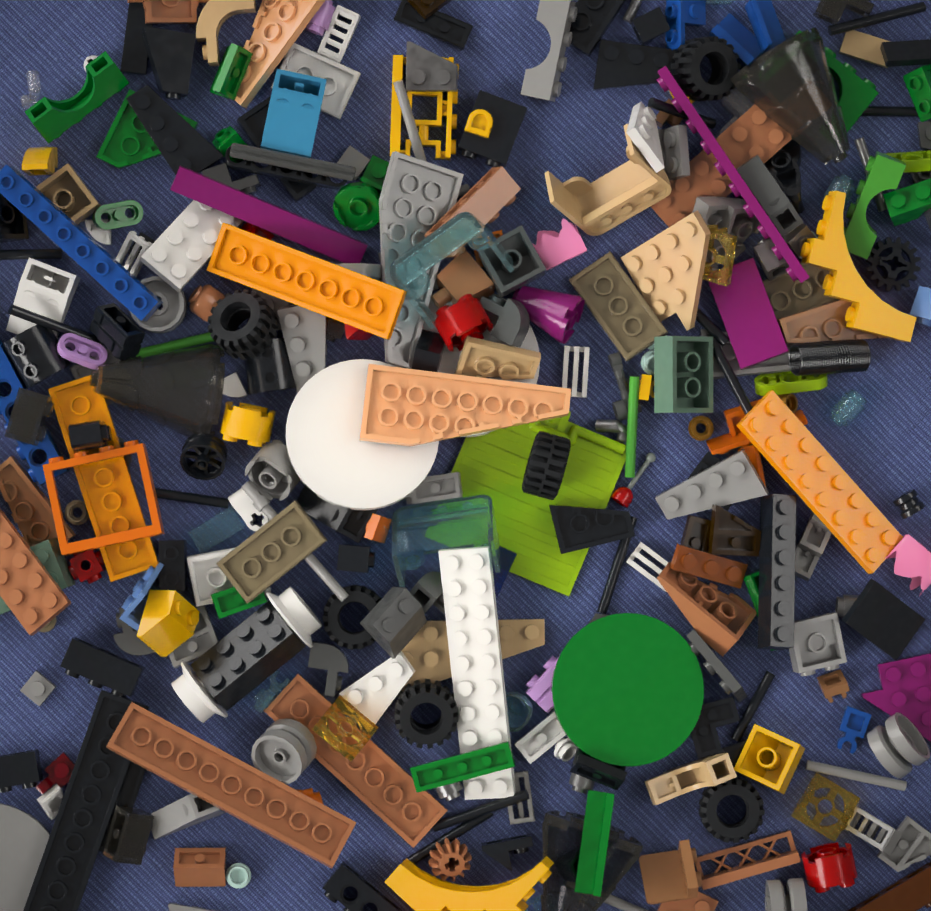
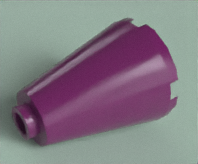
[512,286,585,344]

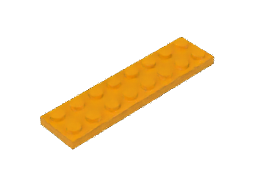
[206,223,407,340]
[48,373,159,582]
[736,390,903,574]

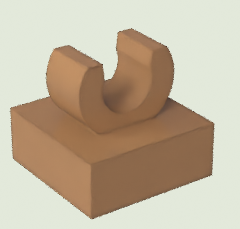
[655,98,682,128]
[817,669,850,703]

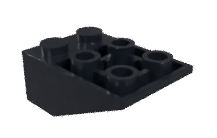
[297,484,378,543]

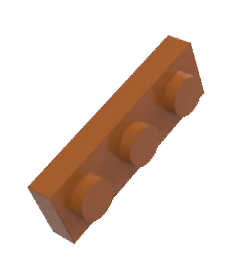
[670,544,748,589]

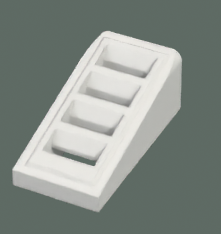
[317,5,361,63]

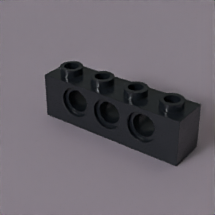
[323,862,403,911]

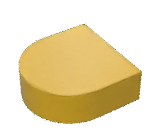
[464,109,493,139]

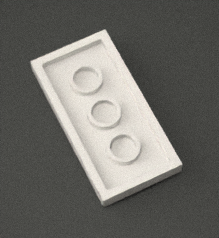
[140,200,243,293]

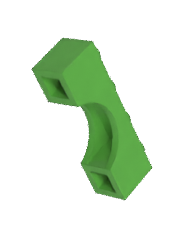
[844,151,906,259]

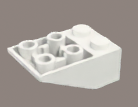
[6,257,80,338]

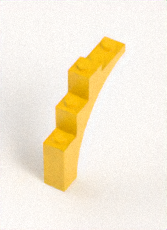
[800,191,917,342]
[385,856,554,911]

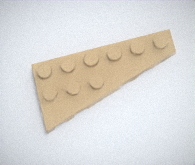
[397,619,545,696]

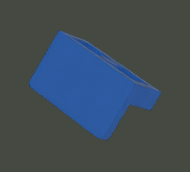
[745,0,787,53]
[709,13,761,69]

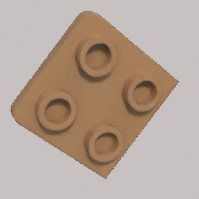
[639,839,702,905]

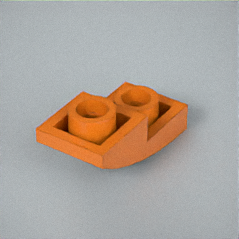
[364,513,393,543]

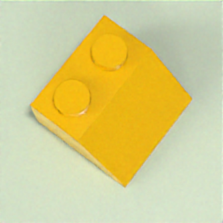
[137,590,200,657]
[734,724,805,795]

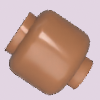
[188,284,225,322]

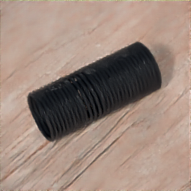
[788,339,871,376]

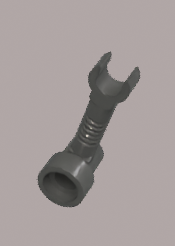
[608,352,642,421]

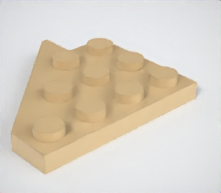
[621,210,711,331]

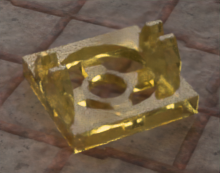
[703,225,737,287]
[312,695,379,762]
[790,772,860,842]

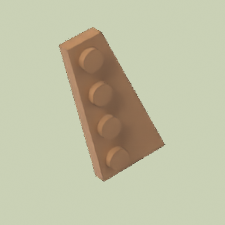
[777,290,886,344]
[0,455,76,547]

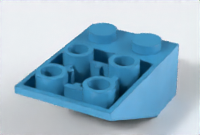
[260,69,327,158]

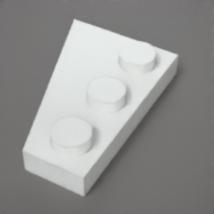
[626,101,665,173]
[339,651,415,735]

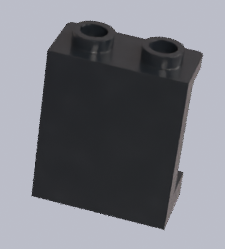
[458,90,527,167]
[570,747,627,790]

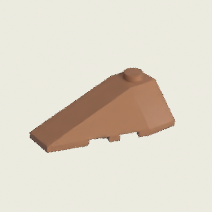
[657,562,757,657]

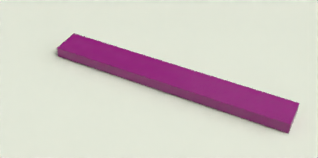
[170,165,368,263]

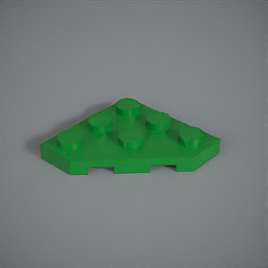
[96,89,198,169]

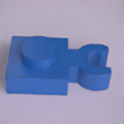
[836,706,872,754]

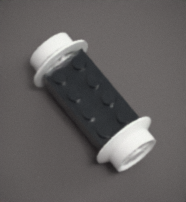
[171,586,322,723]

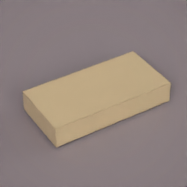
[839,30,891,68]

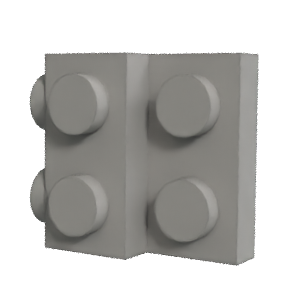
[658,125,690,181]
[789,612,847,676]

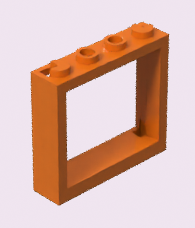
[43,440,165,556]

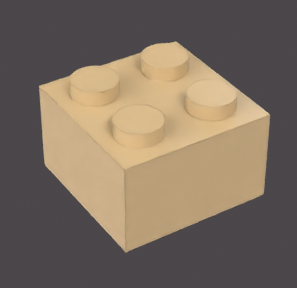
[36,163,101,225]

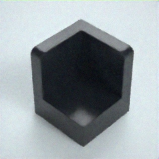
[631,7,670,46]

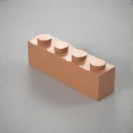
[424,166,521,258]

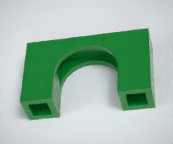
[759,30,879,143]

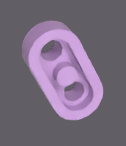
[57,333,108,369]

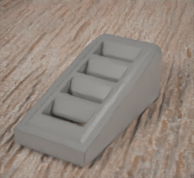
[843,806,902,855]

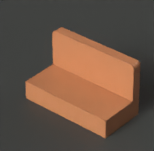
[173,848,226,887]

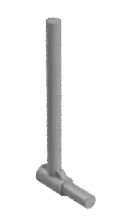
[393,80,470,197]

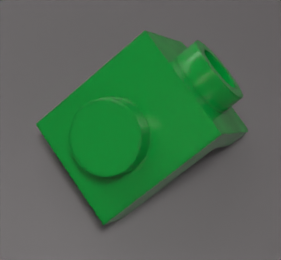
[212,126,247,163]

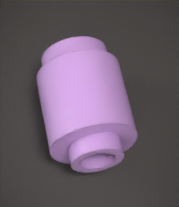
[305,0,336,36]

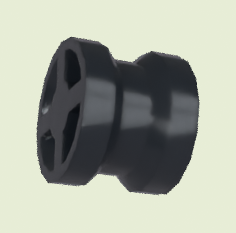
[893,489,925,519]

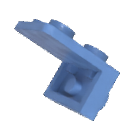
[119,562,164,631]

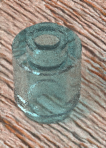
[822,174,856,209]
[829,389,866,427]

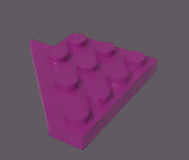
[861,653,931,742]

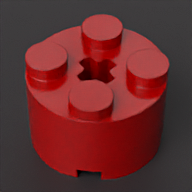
[434,294,493,352]
[801,842,858,893]

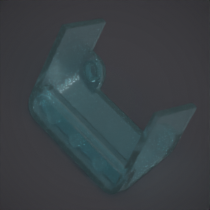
[390,212,514,329]
[392,495,501,587]

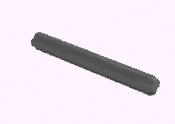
[230,143,356,181]

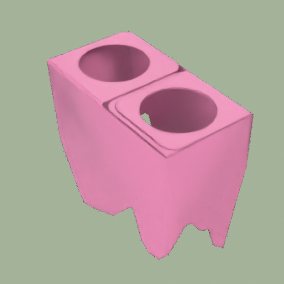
[532,218,587,271]
[885,534,931,596]

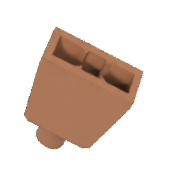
[431,249,494,308]

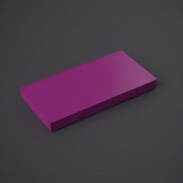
[706,258,789,370]

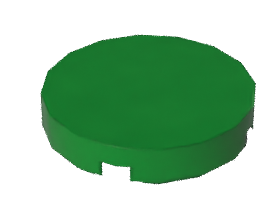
[333,182,380,231]

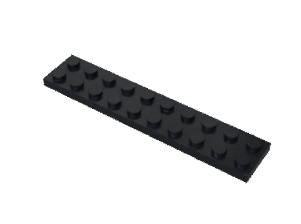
[23,690,150,911]

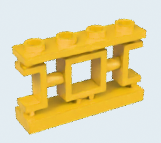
[390,55,459,161]

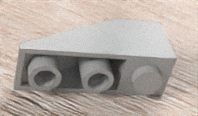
[147,794,226,840]

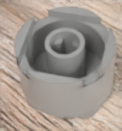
[245,440,301,501]

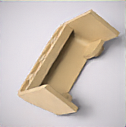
[544,123,672,236]

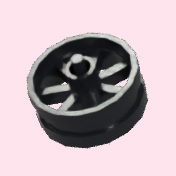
[180,433,228,480]

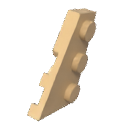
[454,336,541,380]

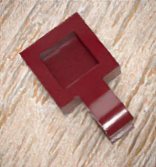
[35,752,75,794]

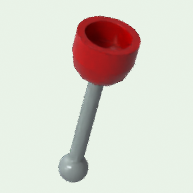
[611,453,656,508]

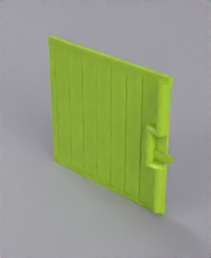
[425,411,626,596]

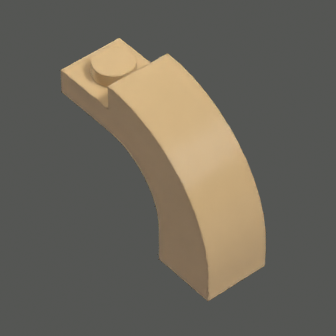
[196,0,256,66]
[644,753,737,805]

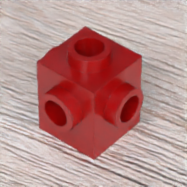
[68,549,106,584]

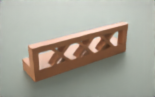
[695,830,801,890]

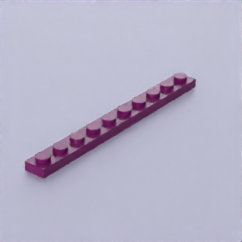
[657,66,810,283]

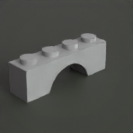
[521,0,578,102]

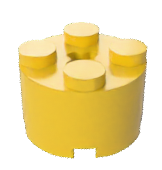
[220,401,276,447]

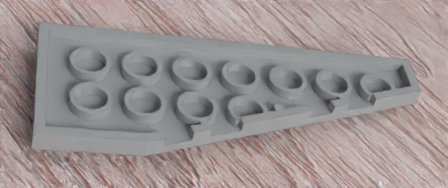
[379,151,464,369]

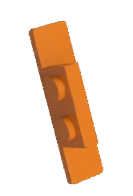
[706,399,808,455]

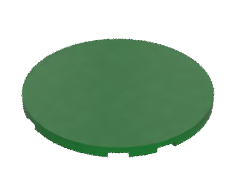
[551,613,704,766]

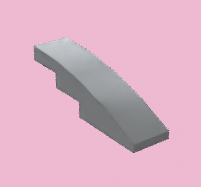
[795,512,832,581]

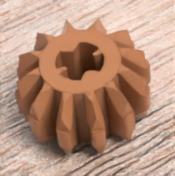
[428,837,472,882]

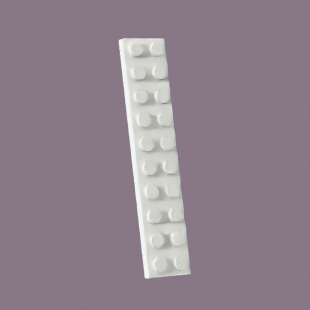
[438,546,516,800]

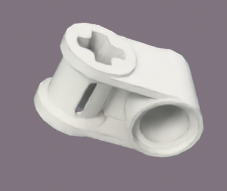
[228,488,270,531]

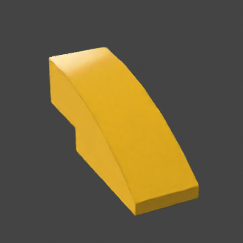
[22,147,58,176]

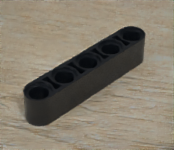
[225,146,347,190]

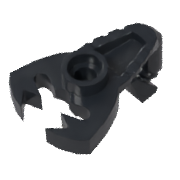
[764,136,805,214]

